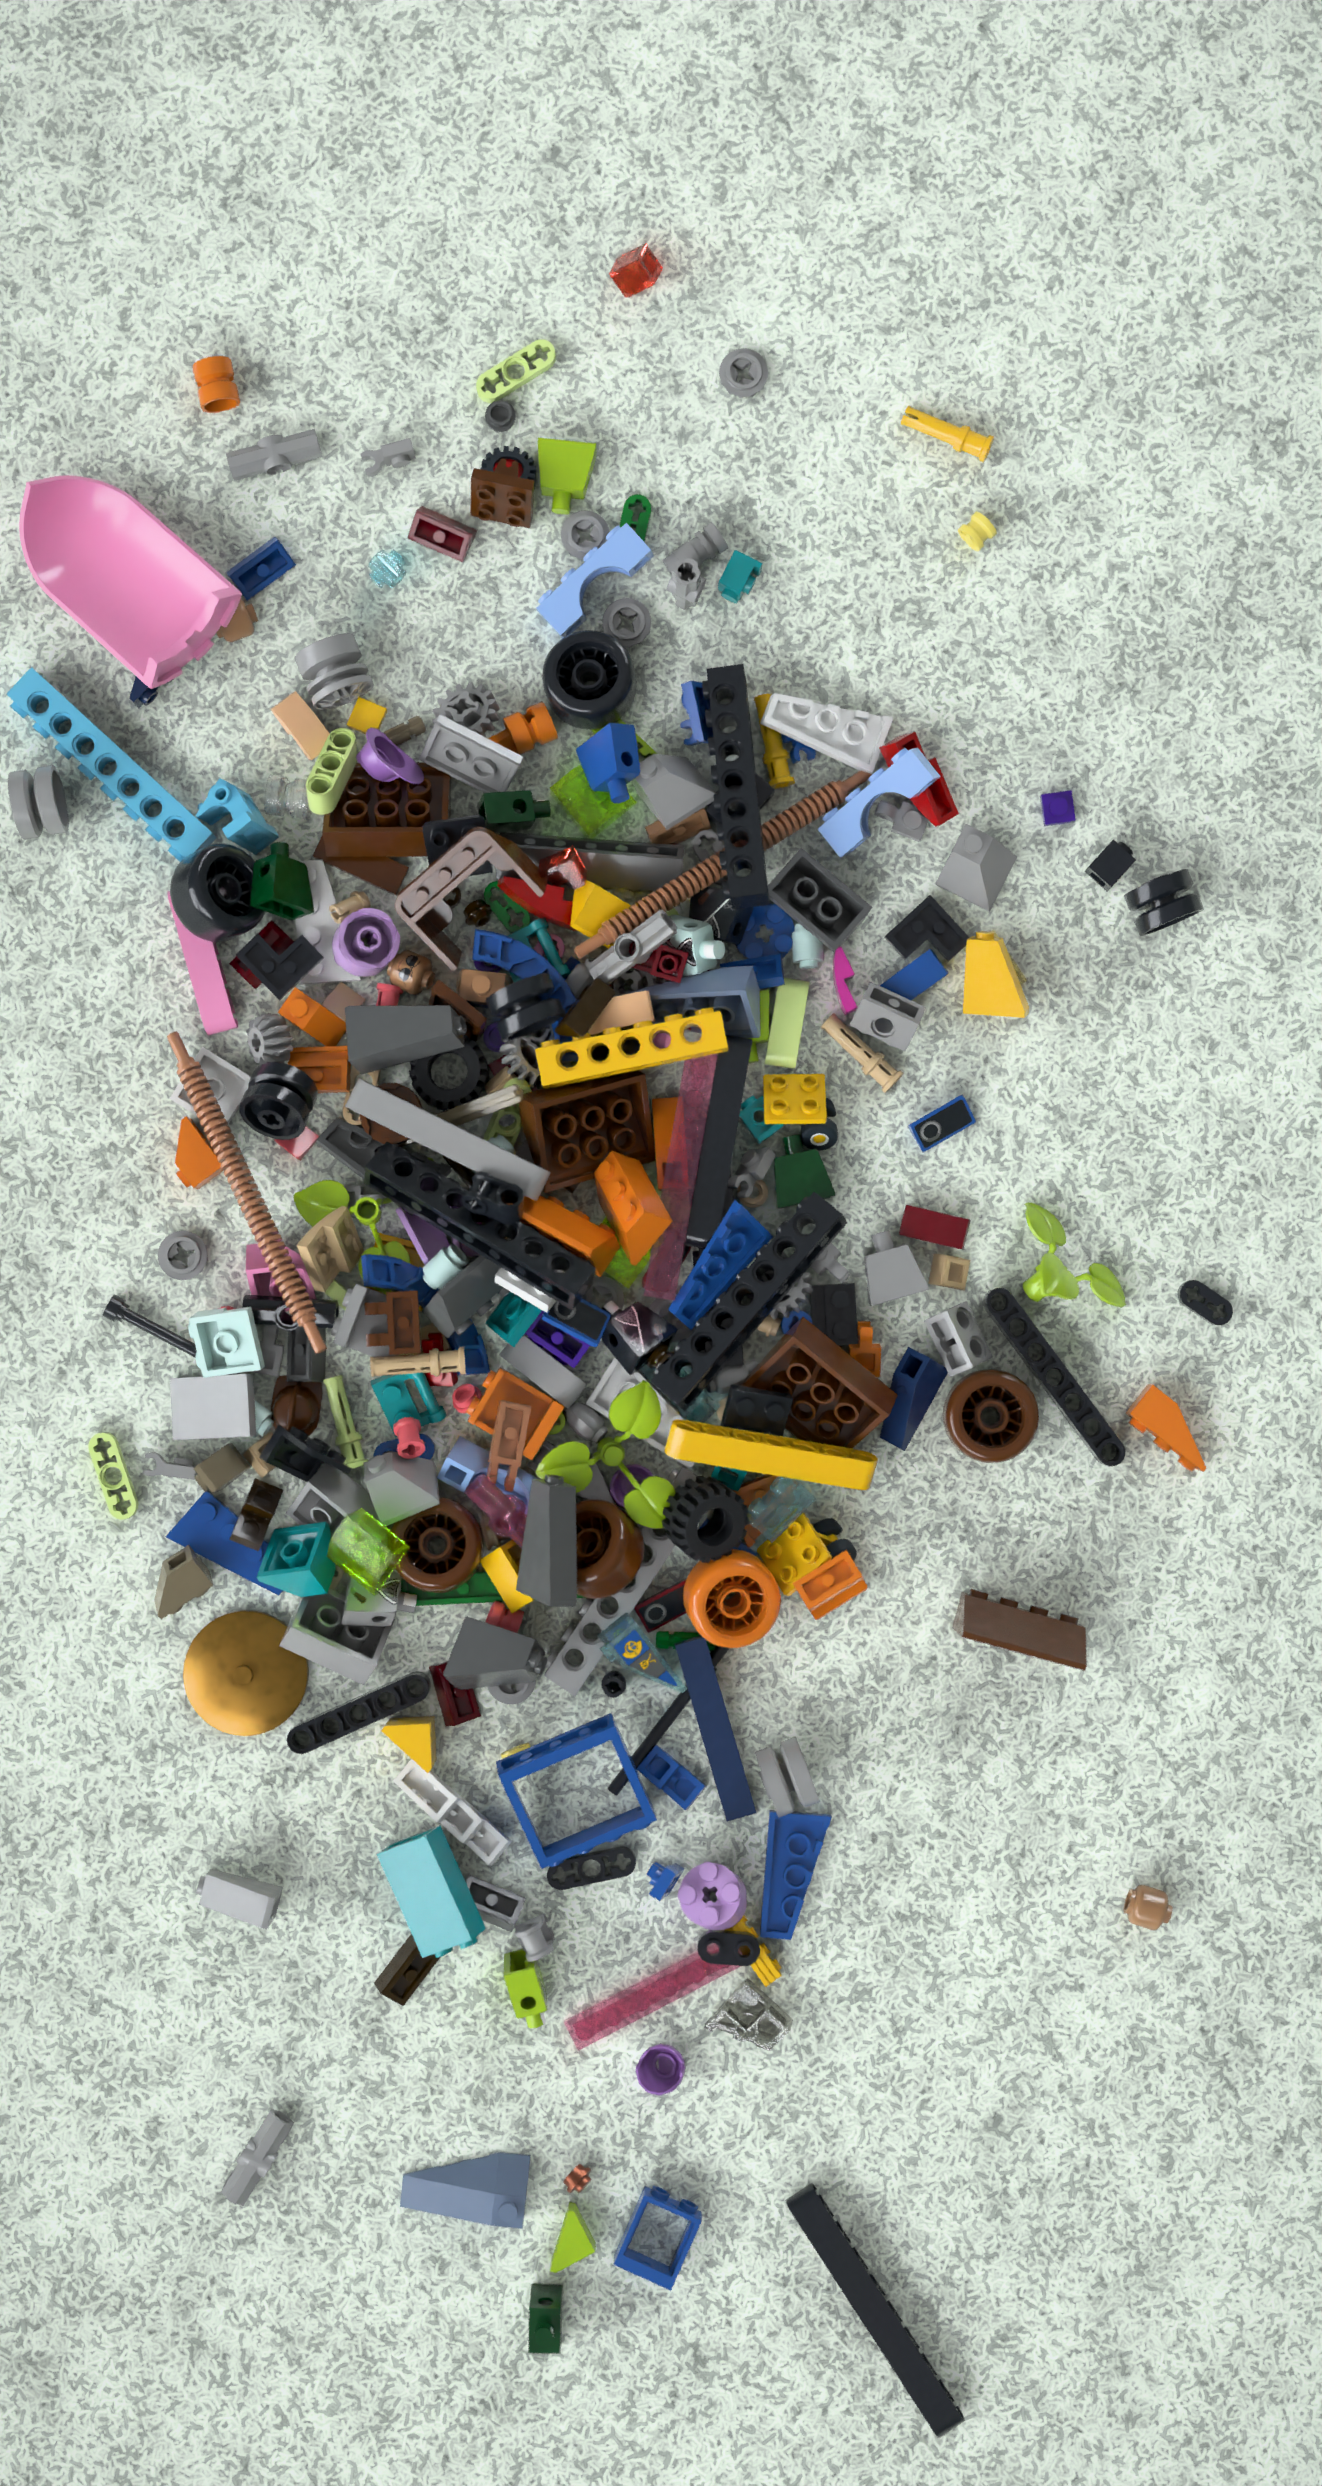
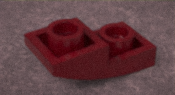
[629,942,689,983]
[899,1205,971,1250]

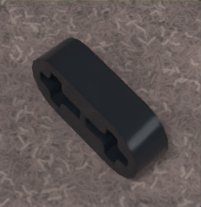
[1178,1280,1233,1325]

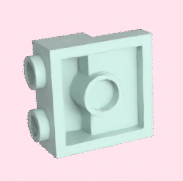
[188,1307,265,1378]

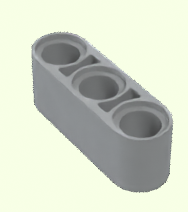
[499,1335,587,1409]

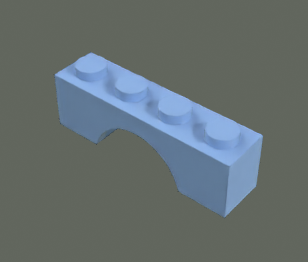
[536,523,654,639]
[818,747,941,858]
[437,1436,538,1526]

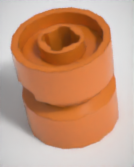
[192,356,240,413]
[502,701,558,755]

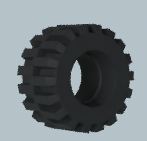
[409,1035,489,1111]
[662,1476,749,1563]

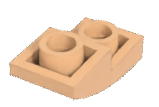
[270,691,330,760]
[588,990,655,1036]

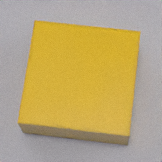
[346,697,388,734]

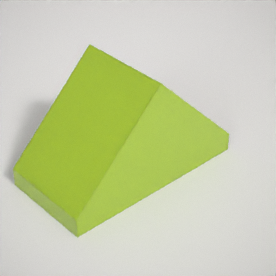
[550,2201,596,2273]

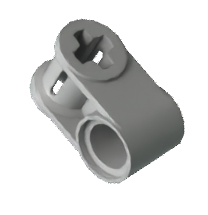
[515,1914,555,1962]

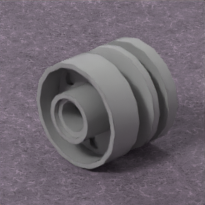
[294,633,374,710]

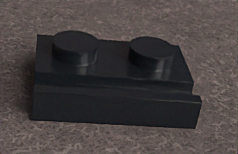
[810,1283,858,1346]

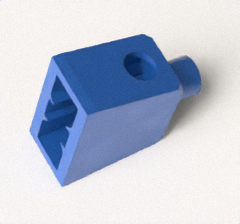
[576,723,641,803]

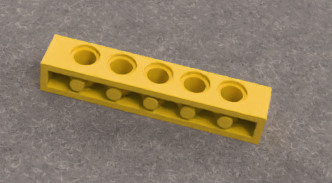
[535,1007,728,1089]

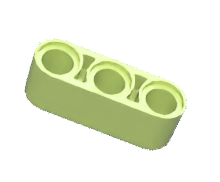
[306,728,357,815]
[764,977,810,1069]

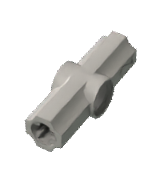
[226,429,322,481]
[667,558,706,610]
[588,910,678,985]
[221,2109,294,2206]

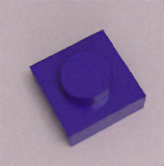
[1040,790,1076,826]

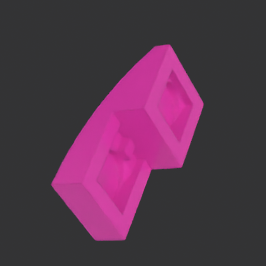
[833,947,857,1016]

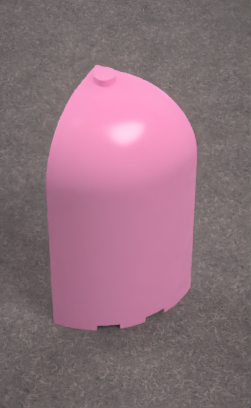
[19,475,242,689]

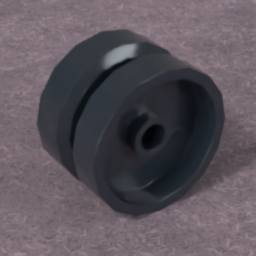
[1124,869,1204,936]
[486,973,566,1041]
[239,1062,318,1140]

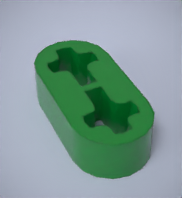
[620,494,651,542]
[484,881,531,933]

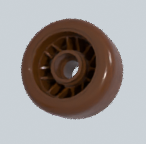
[943,1369,1039,1463]
[389,1497,484,1593]
[576,1499,645,1599]

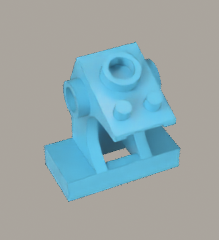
[195,778,279,855]

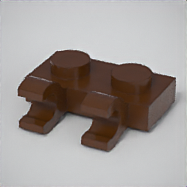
[364,1291,421,1355]

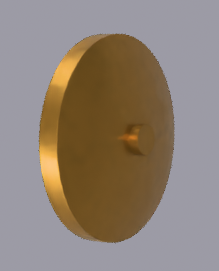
[183,1610,309,1736]

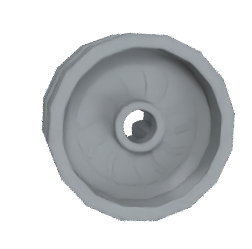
[8,765,69,840]
[755,1737,820,1817]

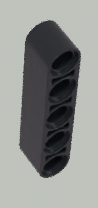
[287,1671,431,1754]

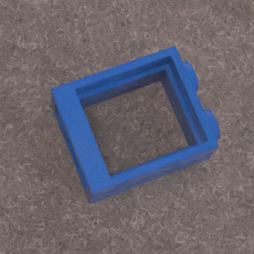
[613,2186,702,2291]

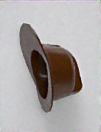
[271,1375,323,1436]

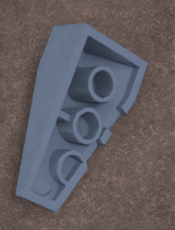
[627,966,761,1038]
[400,2152,531,2229]

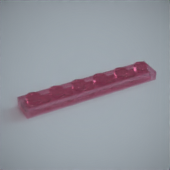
[564,1943,741,2051]

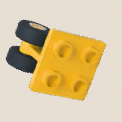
[763,1074,838,1151]
[757,1511,857,1596]

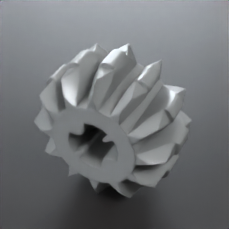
[246,1013,293,1065]

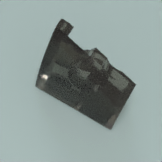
[705,1978,793,2051]

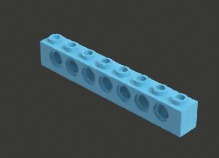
[7,667,216,862]

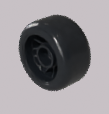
[542,630,637,730]
[170,844,266,942]

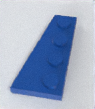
[668,1200,774,1330]

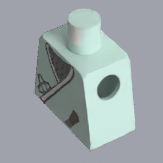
[661,914,725,980]

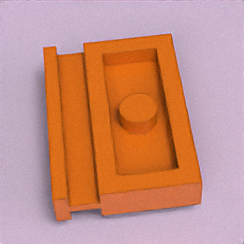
[288,1046,351,1093]

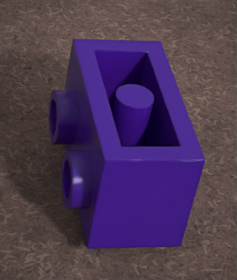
[525,1310,590,1368]

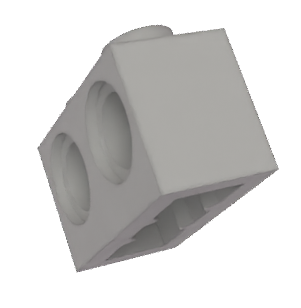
[924,1301,993,1377]

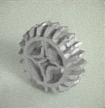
[500,1024,577,1090]

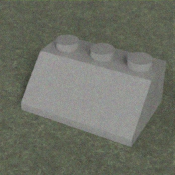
[286,1463,394,1567]
[279,1588,395,1685]

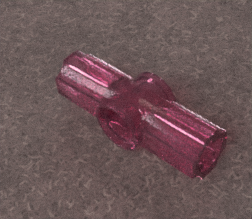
[465,1474,527,1548]

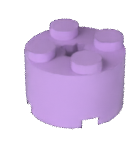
[332,908,400,977]
[678,1862,747,1930]

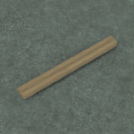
[399,1084,524,1147]

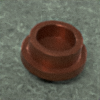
[563,2163,592,2194]

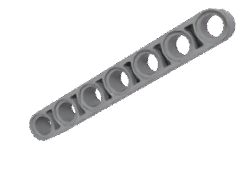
[345,1078,551,1201]

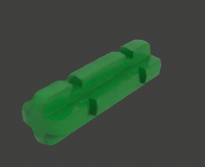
[656,1631,716,1651]

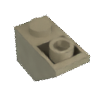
[193,1443,251,1493]
[154,1545,213,1619]

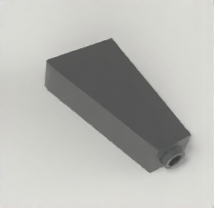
[345,1006,467,1075]
[516,1475,577,1607]

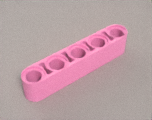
[167,891,238,1036]

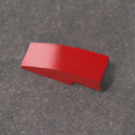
[879,731,959,827]
[498,876,579,932]

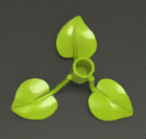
[293,1157,434,1295]
[1023,1202,1126,1308]
[536,1380,676,1528]

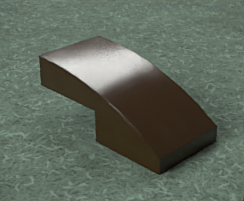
[229,1478,283,1551]

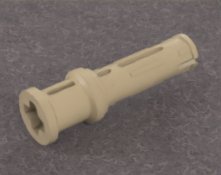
[821,1013,904,1093]
[370,1346,466,1377]

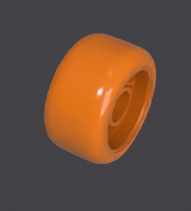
[683,1549,781,1648]

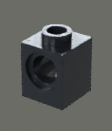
[1084,839,1136,891]

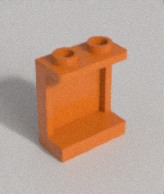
[466,1367,564,1460]
[793,1550,868,1620]

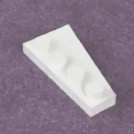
[760,693,894,774]

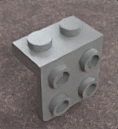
[331,1284,394,1357]

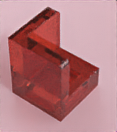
[609,243,663,298]
[538,846,587,890]

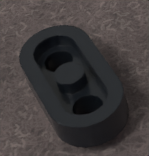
[697,1930,760,1966]

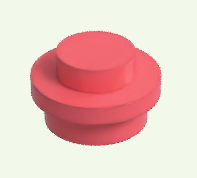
[452,1384,482,1413]

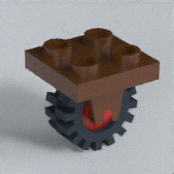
[470,446,536,528]

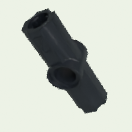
[242,1295,339,1331]

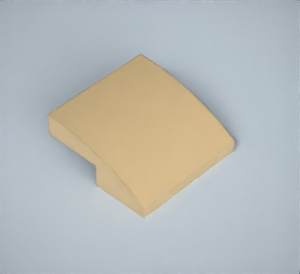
[296,1206,364,1292]

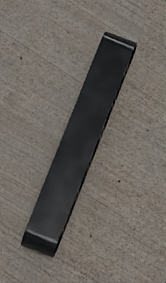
[685,1035,752,1249]
[983,1288,1126,1466]

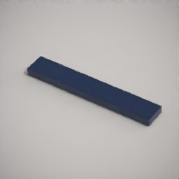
[675,1635,756,1822]

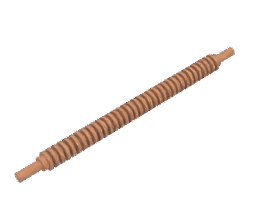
[574,771,871,959]
[167,1031,327,1354]

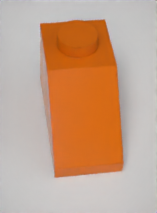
[277,987,346,1046]
[175,1116,224,1189]

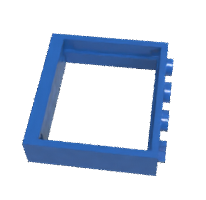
[496,1713,657,1869]

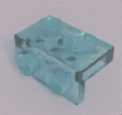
[746,1476,816,1543]

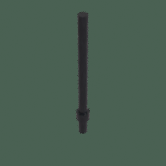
[607,1645,730,1796]

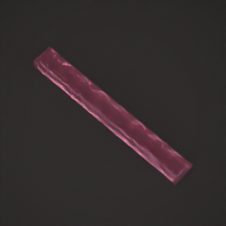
[644,1054,718,1301]

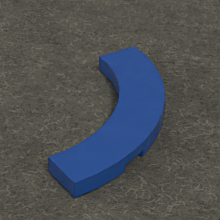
[472,929,578,1062]
[361,1254,490,1376]

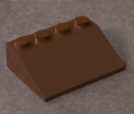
[322,762,451,857]
[519,1070,656,1193]
[740,1317,898,1449]
[952,1589,1087,1671]

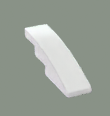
[393,1759,512,1866]

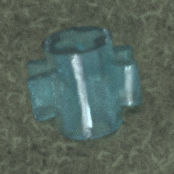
[368,549,406,588]

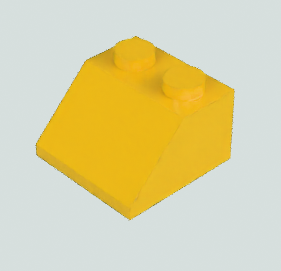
[480,1532,535,1613]

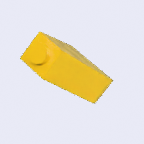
[963,931,1029,1018]

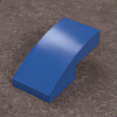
[880,949,949,1001]
[637,1745,707,1810]

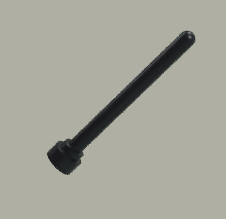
[103,1294,241,1375]

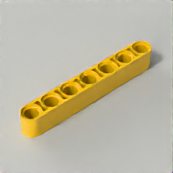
[664,1419,878,1490]

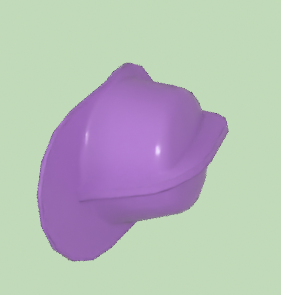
[356,727,424,784]

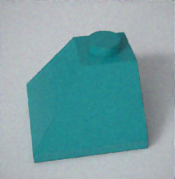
[256,1522,336,1597]

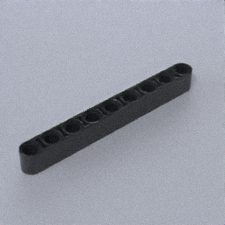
[786,2183,965,2438]

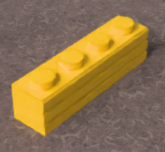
[725,1915,782,1987]

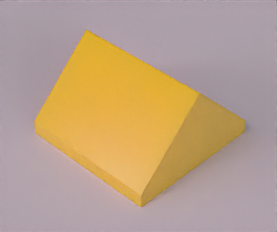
[570,877,631,949]
[381,1716,437,1773]

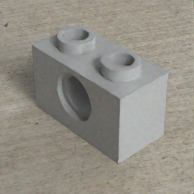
[850,982,926,1051]

